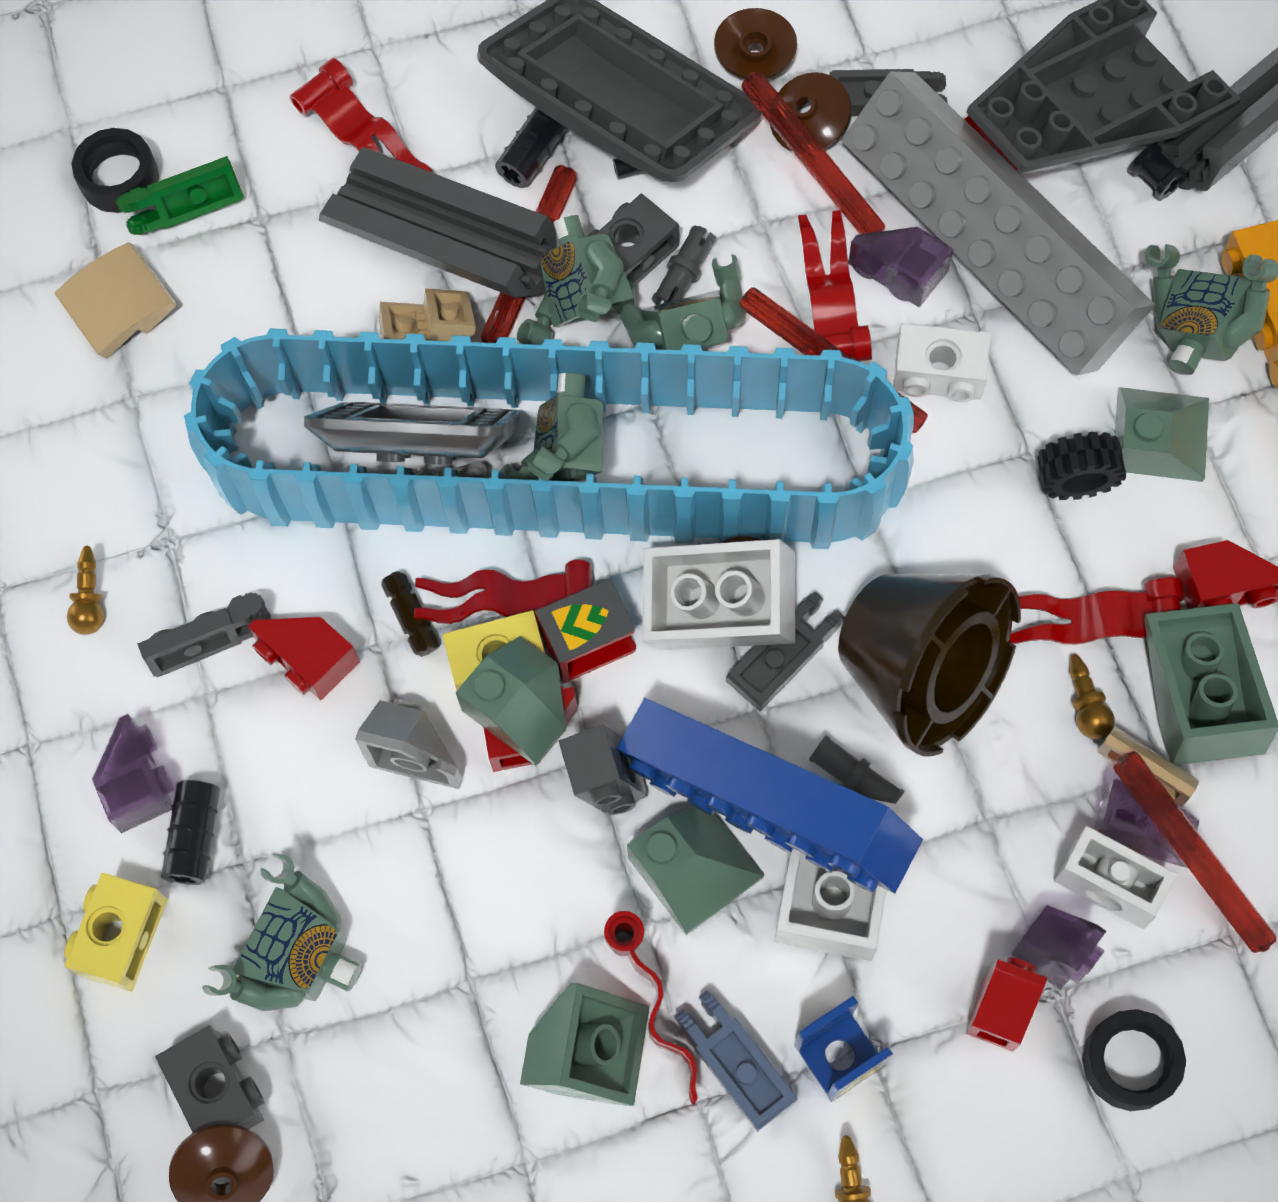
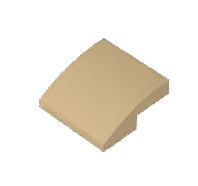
[54,242,177,359]
[378,288,476,341]
[1098,726,1199,806]

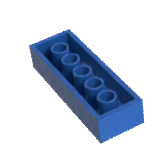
[616,697,923,894]

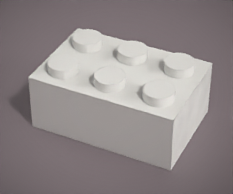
[642,539,795,650]
[774,800,900,961]

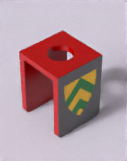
[535,580,636,684]

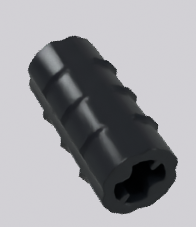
[495,107,567,188]
[161,780,220,885]

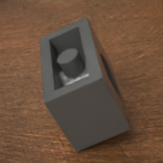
[586,193,679,286]
[558,724,648,815]
[155,1025,265,1133]

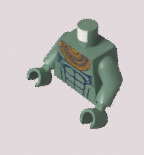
[517,215,634,345]
[1145,244,1278,375]
[611,254,746,350]
[499,373,603,482]
[202,853,362,1011]

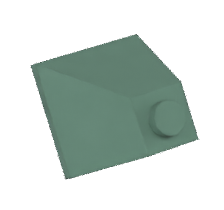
[1115,387,1209,482]
[627,806,764,935]
[520,983,650,1106]

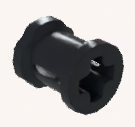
[1129,142,1188,201]

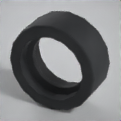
[71,127,159,213]
[1082,1009,1187,1112]

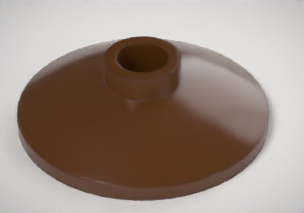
[714,8,797,80]
[769,72,851,155]
[169,1124,274,1202]

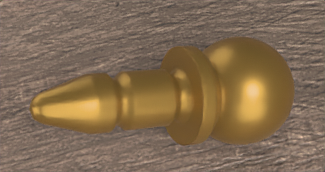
[66,545,104,635]
[1070,654,1115,739]
[835,1135,871,1202]

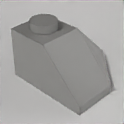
[355,699,462,790]

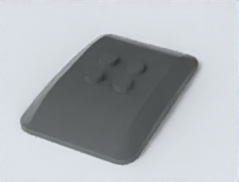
[477,0,761,182]
[304,402,520,465]

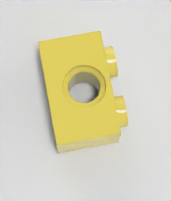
[442,610,545,690]
[64,873,168,992]

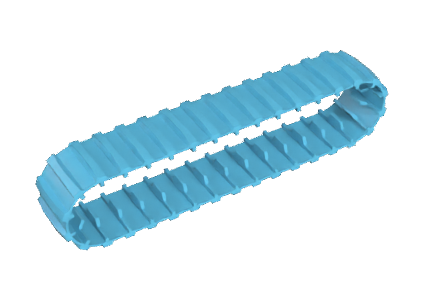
[184,328,914,549]

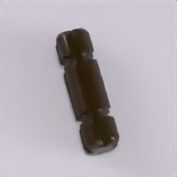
[381,571,439,657]

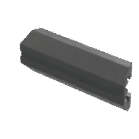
[1161,47,1278,191]
[318,147,557,298]

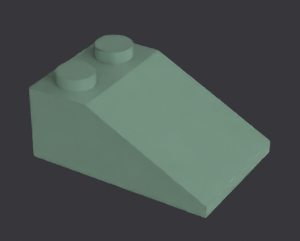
[1144,603,1278,765]

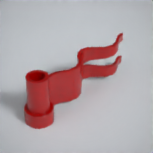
[289,58,432,172]
[798,210,872,362]
[414,559,592,624]
[1009,577,1184,645]
[604,911,698,1105]

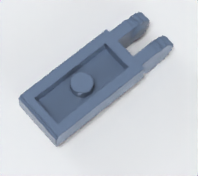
[674,990,798,1133]

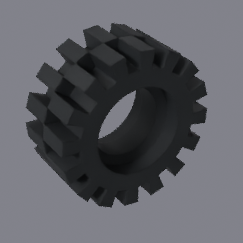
[1037,432,1126,500]

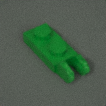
[116,156,244,235]

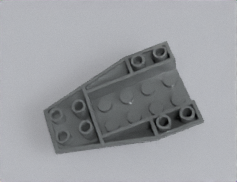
[966,0,1241,173]

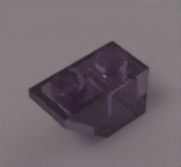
[848,226,954,308]
[92,714,175,834]
[1094,779,1200,868]
[1011,905,1106,990]

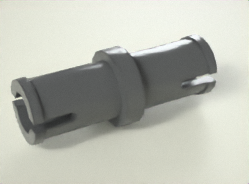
[652,225,716,305]
[809,735,905,804]

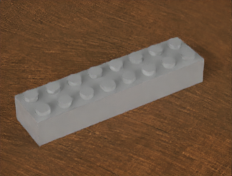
[841,71,1156,376]

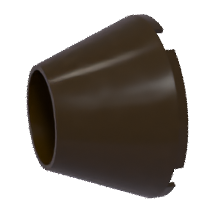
[838,574,1021,757]

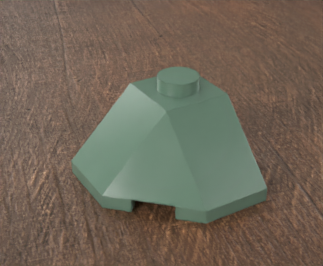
[455,636,566,766]

